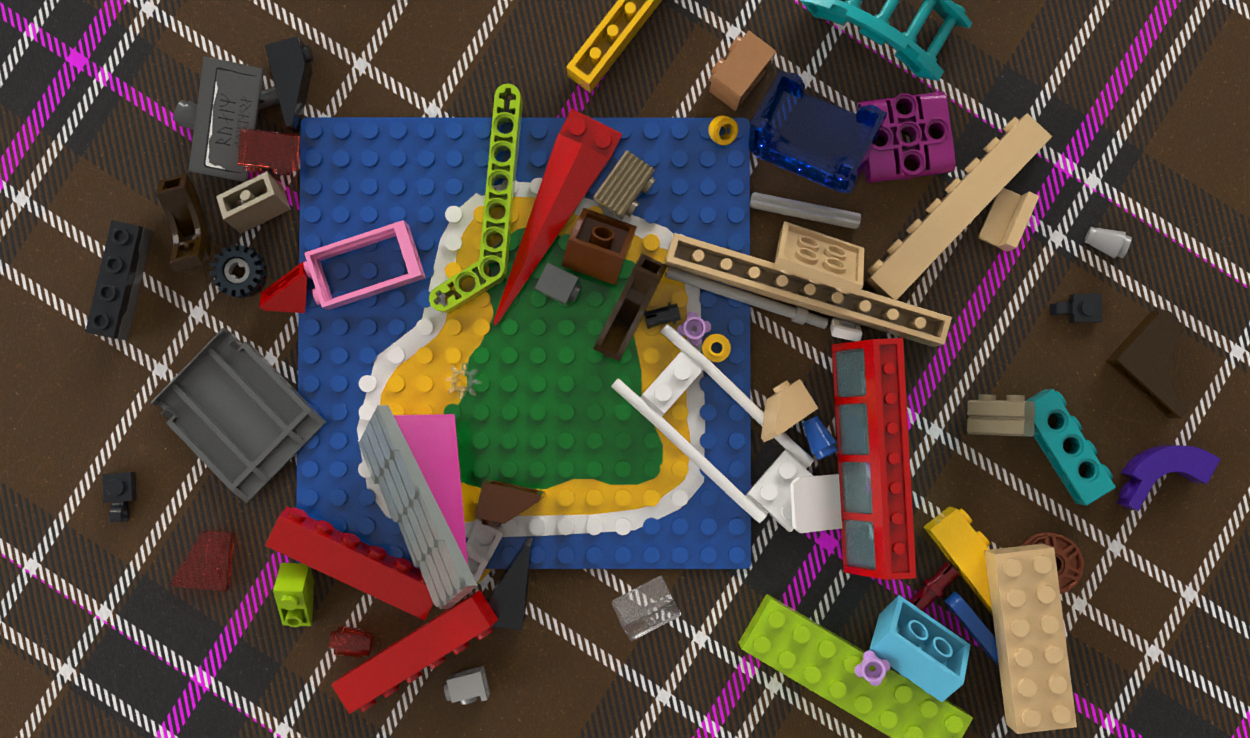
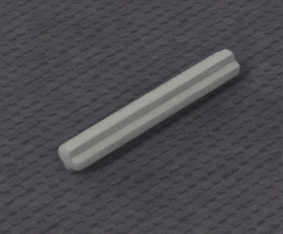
[750,192,861,229]

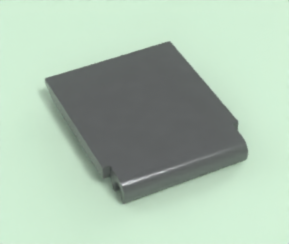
[151,328,327,503]

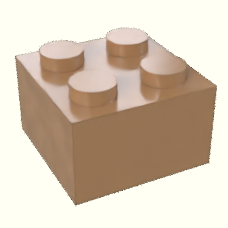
[709,30,776,112]

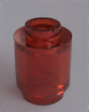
[329,626,373,658]

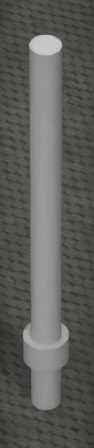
[665,266,828,329]

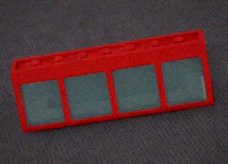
[831,338,916,580]

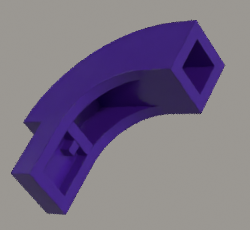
[1117,445,1220,511]

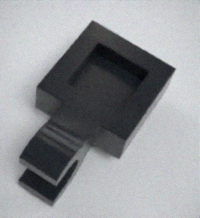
[1050,294,1102,323]
[102,472,137,522]

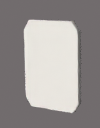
[790,474,849,533]

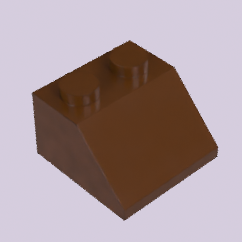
[561,208,637,285]
[475,479,545,527]

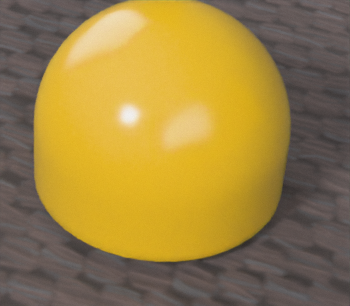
[708,115,738,146]

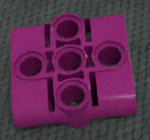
[857,91,956,183]

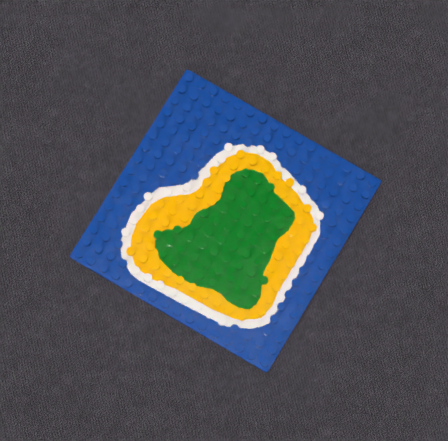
[296,117,751,569]

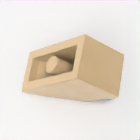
[761,379,818,442]

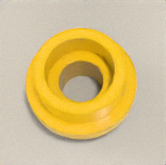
[702,334,731,363]

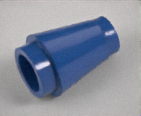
[802,416,838,461]

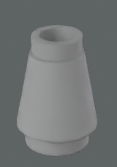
[1084,227,1132,259]

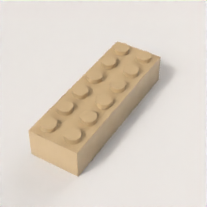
[984,544,1077,734]

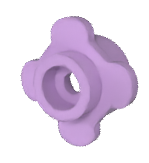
[677,312,711,346]
[855,650,890,686]

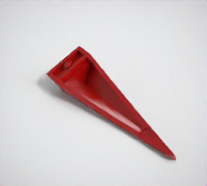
[493,108,623,326]

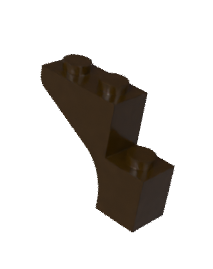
[593,253,667,362]

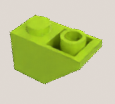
[273,563,314,627]

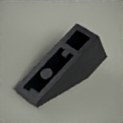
[265,36,314,133]
[486,537,533,630]

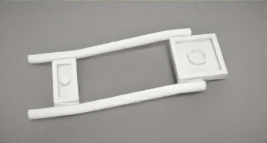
[611,324,814,532]

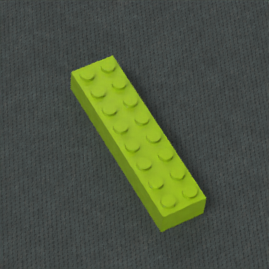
[738,594,973,738]

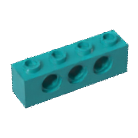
[1026,389,1116,506]

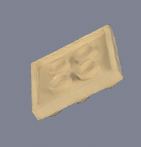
[774,221,864,295]

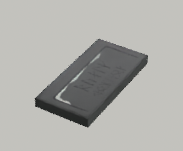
[189,56,264,182]

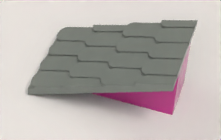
[359,405,478,609]

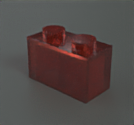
[237,128,300,175]

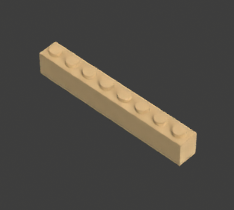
[865,113,1052,300]

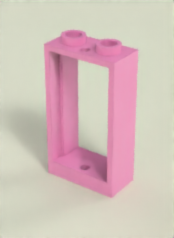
[303,220,426,310]

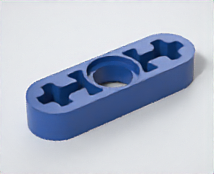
[944,591,999,666]

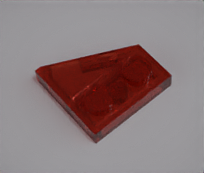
[171,530,235,591]

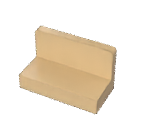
[978,188,1039,252]

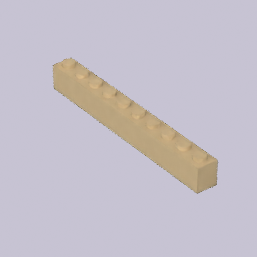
[664,233,952,347]

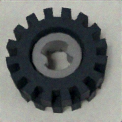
[210,245,268,298]

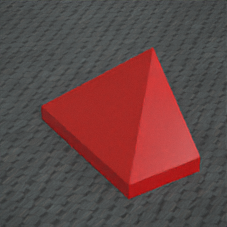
[259,261,307,313]

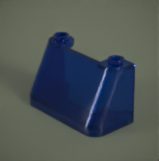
[749,70,887,193]

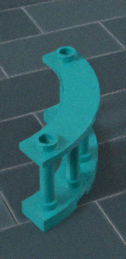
[800,0,972,81]

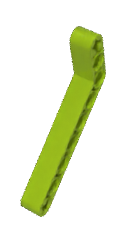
[429,84,523,314]

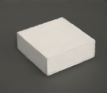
[830,318,862,341]

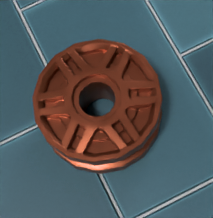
[1020,532,1084,594]

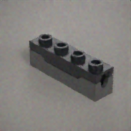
[85,220,153,341]

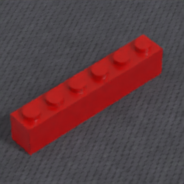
[265,507,434,621]
[331,590,498,714]

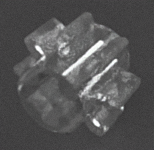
[445,363,482,399]

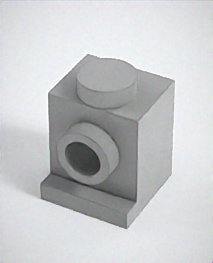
[444,666,490,705]

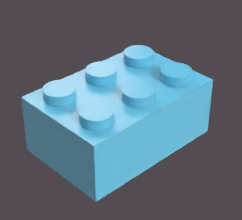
[869,595,970,702]

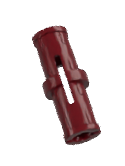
[908,562,960,611]

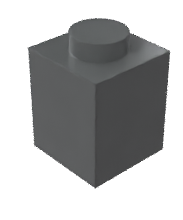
[535,262,582,306]

